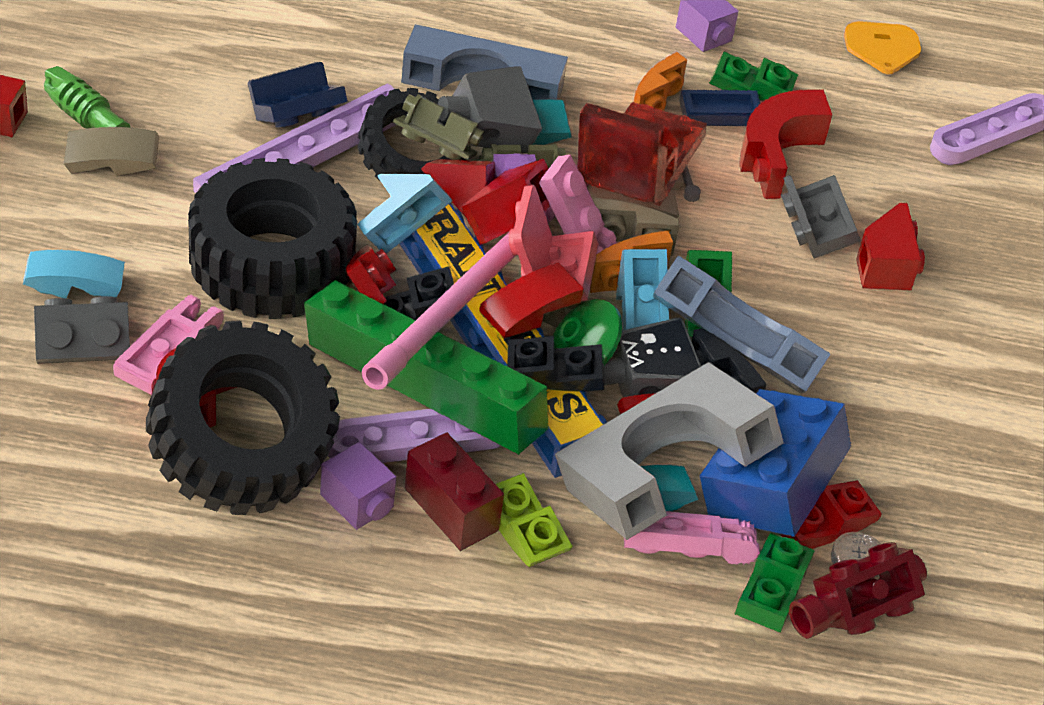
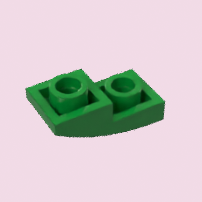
[709,51,799,101]
[735,533,815,633]

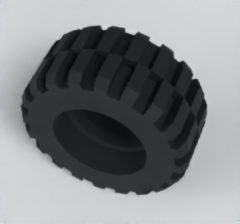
[188,158,358,319]
[146,320,340,515]

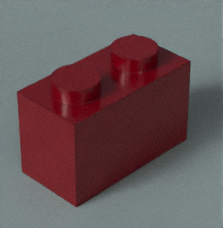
[404,432,504,551]

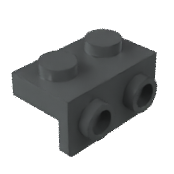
[781,175,861,259]
[34,296,130,364]

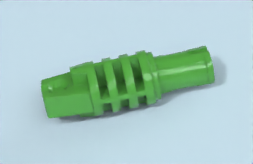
[44,66,130,129]

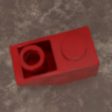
[461,158,550,245]
[856,203,925,291]

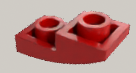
[346,244,396,304]
[479,262,584,338]
[780,480,882,549]

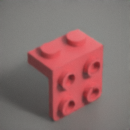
[509,185,598,301]

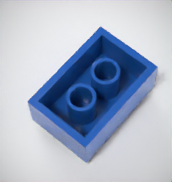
[700,389,851,537]

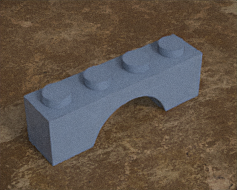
[401,24,568,100]
[653,255,830,394]

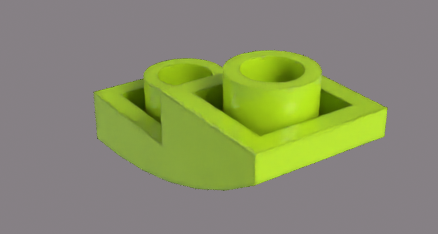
[496,473,573,567]

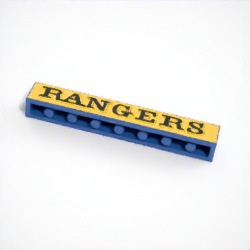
[399,203,607,478]

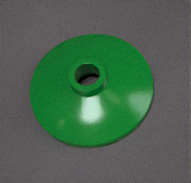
[553,299,622,366]

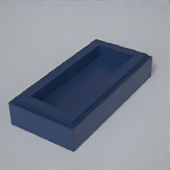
[679,90,761,126]

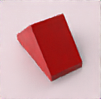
[421,159,495,218]

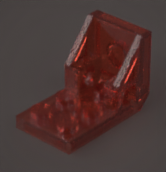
[577,102,707,206]

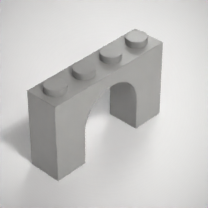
[555,362,784,540]

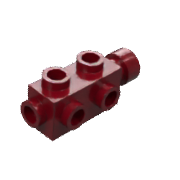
[789,542,927,639]

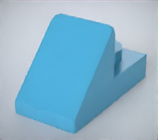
[357,174,453,254]
[616,249,669,330]

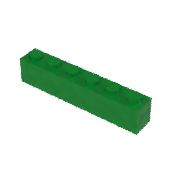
[304,280,548,455]

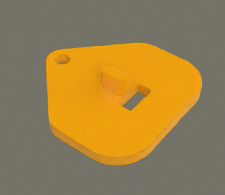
[844,21,921,74]

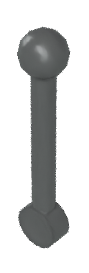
[668,137,701,202]

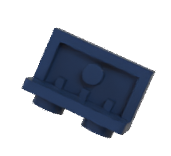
[248,62,348,128]

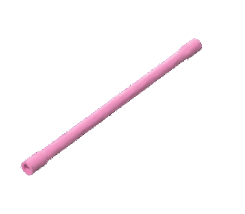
[362,162,597,390]

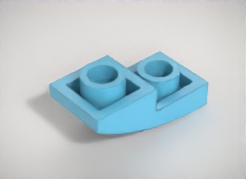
[23,250,125,298]

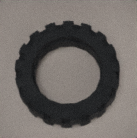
[358,88,471,181]

